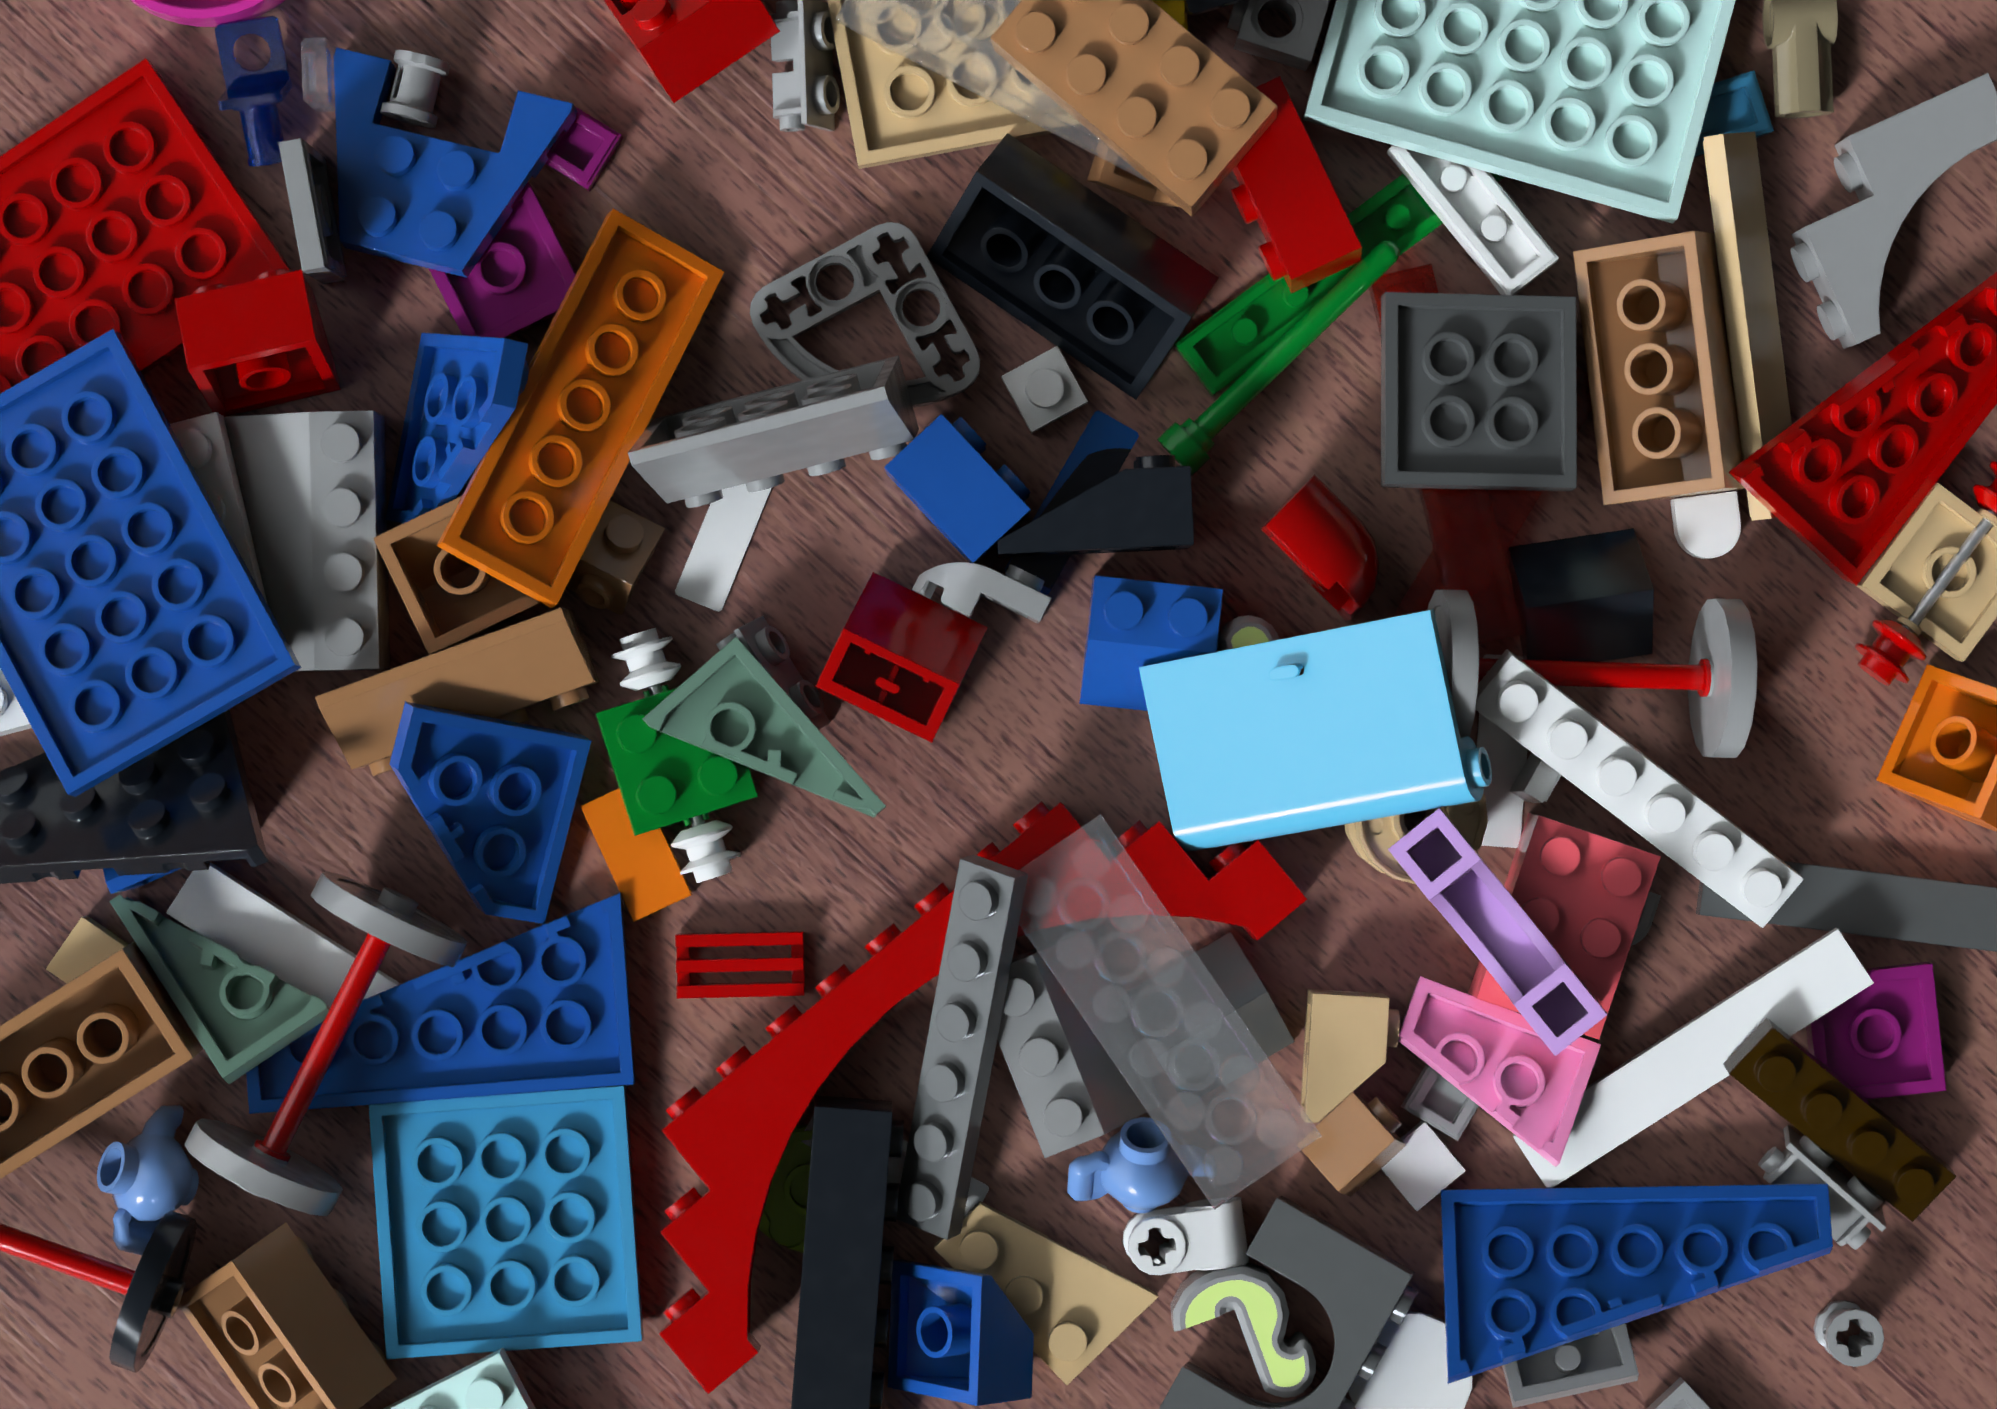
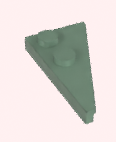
[642,637,886,818]
[109,894,330,1084]

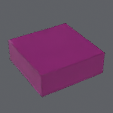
[545,101,623,192]

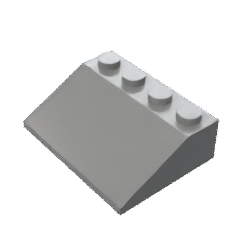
[628,355,919,508]
[224,410,390,672]

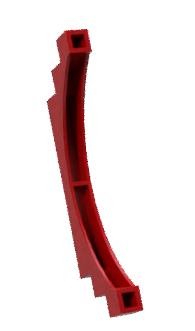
[659,801,1307,1394]

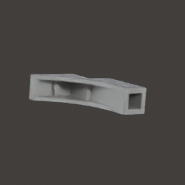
[1790,73,1997,350]

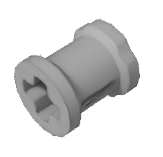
[380,50,450,128]
[1813,1300,1884,1367]

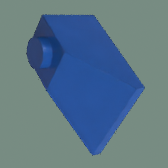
[888,1259,1034,1406]

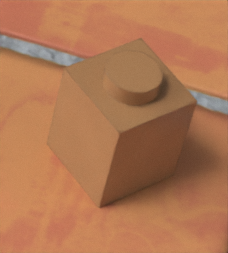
[1296,1092,1406,1197]

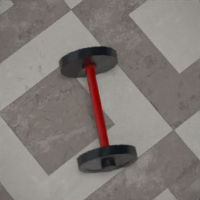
[0,1210,197,1373]

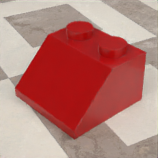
[174,269,341,417]

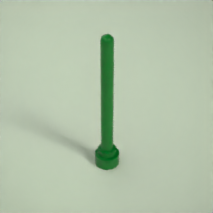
[1157,240,1399,476]

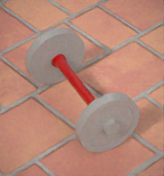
[1427,590,1757,758]
[184,871,468,1216]

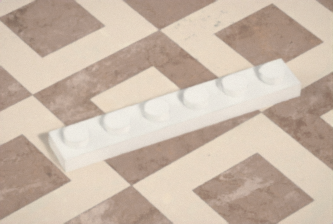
[1476,649,1804,928]

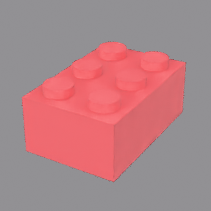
[1468,813,1661,1040]

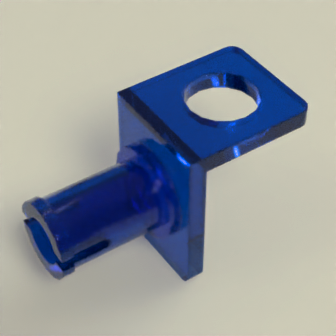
[215,16,292,167]

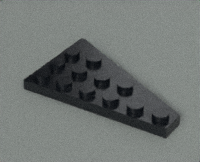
[0,709,269,884]

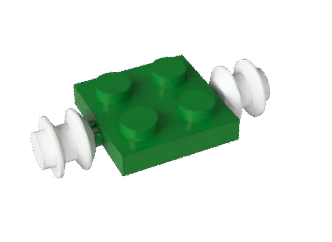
[596,628,758,883]

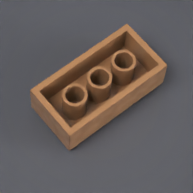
[990,0,1277,217]
[0,941,203,1179]

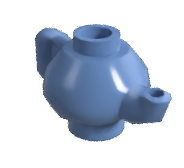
[97,1105,199,1255]
[1067,1117,1216,1213]

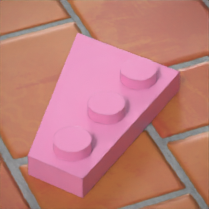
[1398,976,1601,1167]

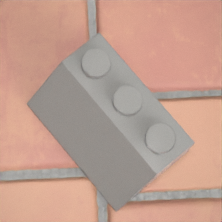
[997,926,1161,1158]

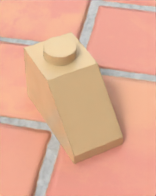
[1300,989,1400,1123]

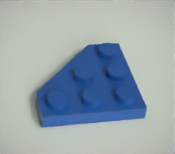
[385,333,529,524]
[389,701,592,924]

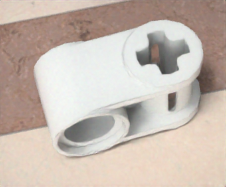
[1123,1197,1249,1275]

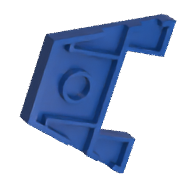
[334,47,578,278]

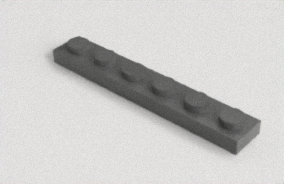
[897,854,1028,1240]

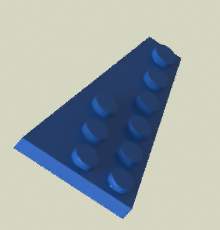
[246,893,636,1114]
[1440,1184,1833,1384]

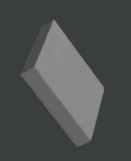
[278,138,347,284]

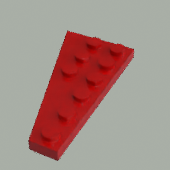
[1728,272,1997,586]

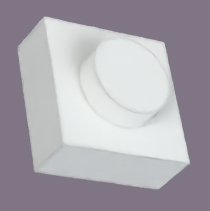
[1001,346,1088,434]

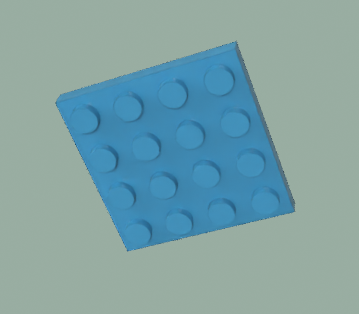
[369,1085,644,1359]

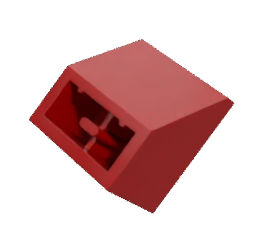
[603,0,780,103]
[815,572,988,743]

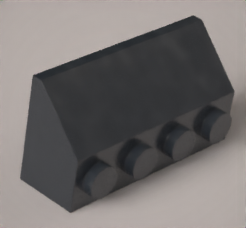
[927,133,1219,400]

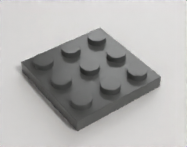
[1381,292,1577,491]

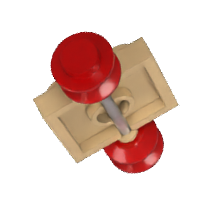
[1855,461,1997,686]

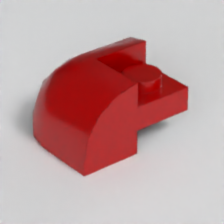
[1261,474,1379,621]

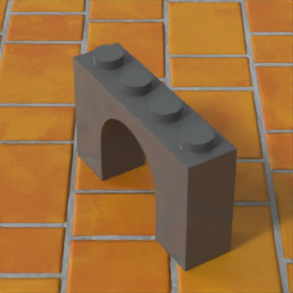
[1159,1195,1419,1409]

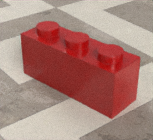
[1231,76,1362,294]

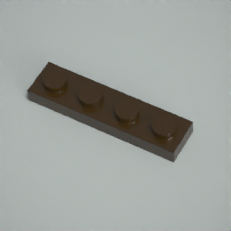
[1723,1018,1957,1222]

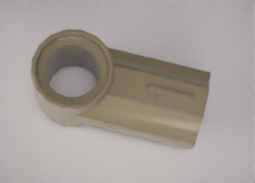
[1762,0,1838,119]

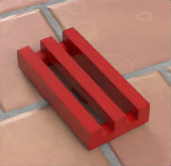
[675,931,805,999]

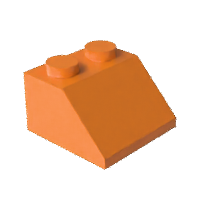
[1876,664,1997,832]

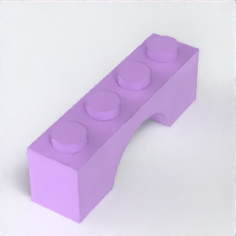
[1388,808,1608,1056]

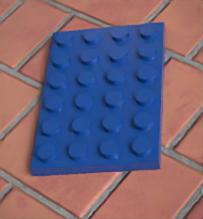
[0,329,302,797]

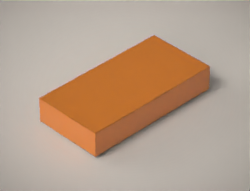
[580,788,693,922]

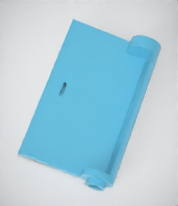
[1139,609,1492,852]

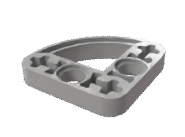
[750,222,980,408]

